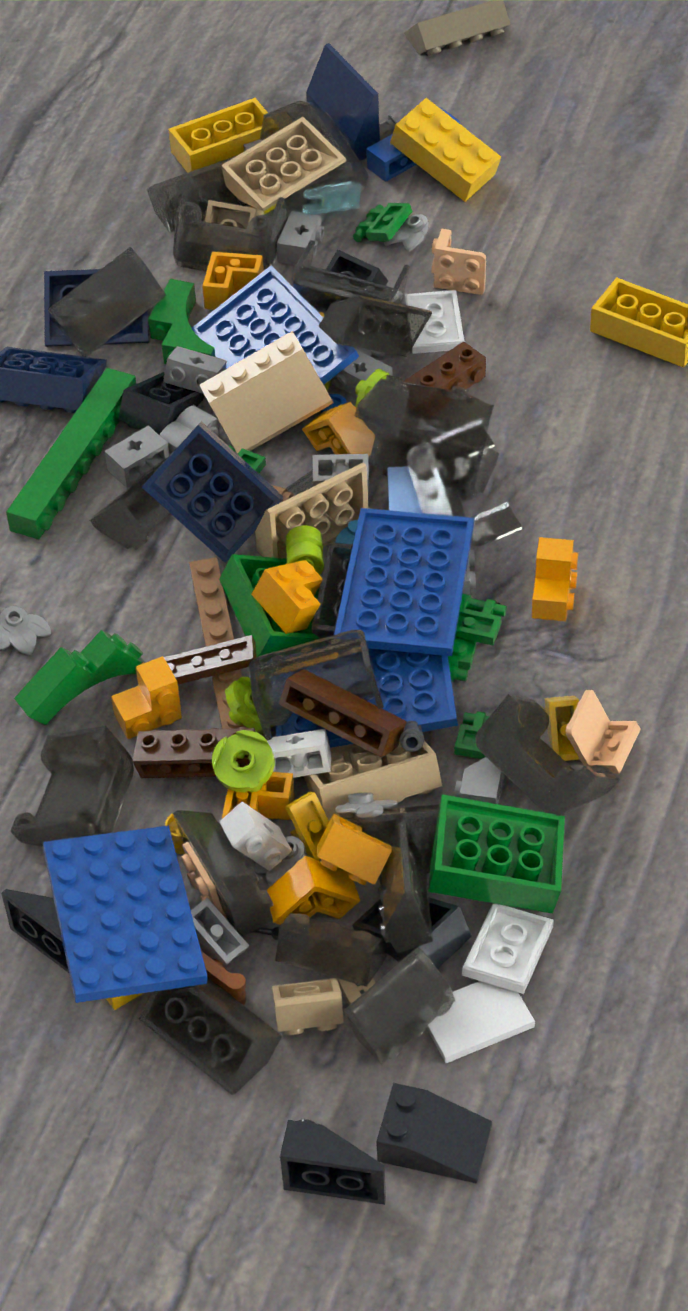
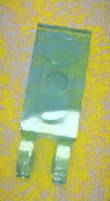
[302,181,362,215]

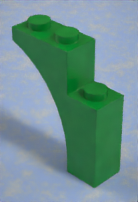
[148,279,216,364]
[14,630,145,725]

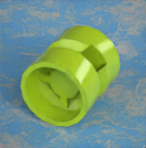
[285,525,324,575]

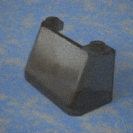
[475,694,620,816]
[10,726,134,847]

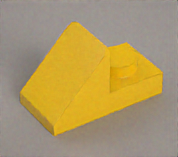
[285,792,329,860]

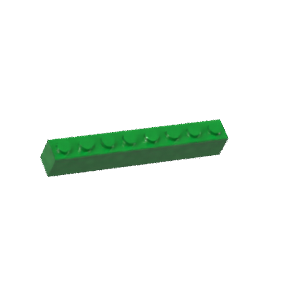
[6,368,136,540]

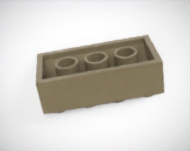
[404,0,511,56]

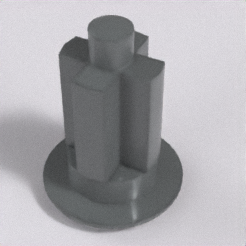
[379,115,397,141]

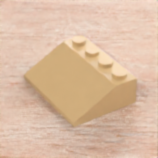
[221,117,346,211]
[200,331,333,454]
[255,462,368,558]
[303,740,442,821]

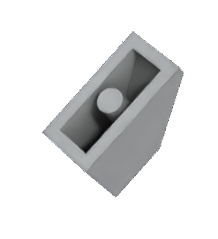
[454,749,506,804]
[191,898,249,966]

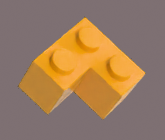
[202,252,264,310]
[302,401,380,457]
[532,537,579,622]
[251,560,323,634]
[111,656,182,739]
[222,772,295,840]
[317,813,392,885]
[264,856,360,930]

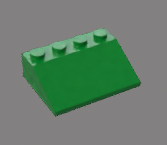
[219,554,337,661]
[428,794,565,914]

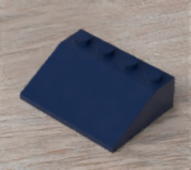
[305,43,380,163]
[44,267,151,347]
[0,347,107,413]
[142,421,284,563]

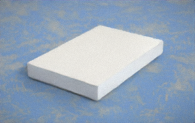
[405,290,465,354]
[462,903,554,994]
[417,981,535,1063]

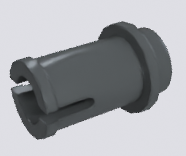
[400,721,424,752]

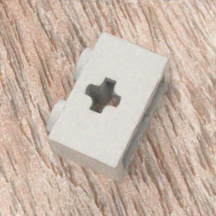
[266,729,332,778]
[219,801,292,871]

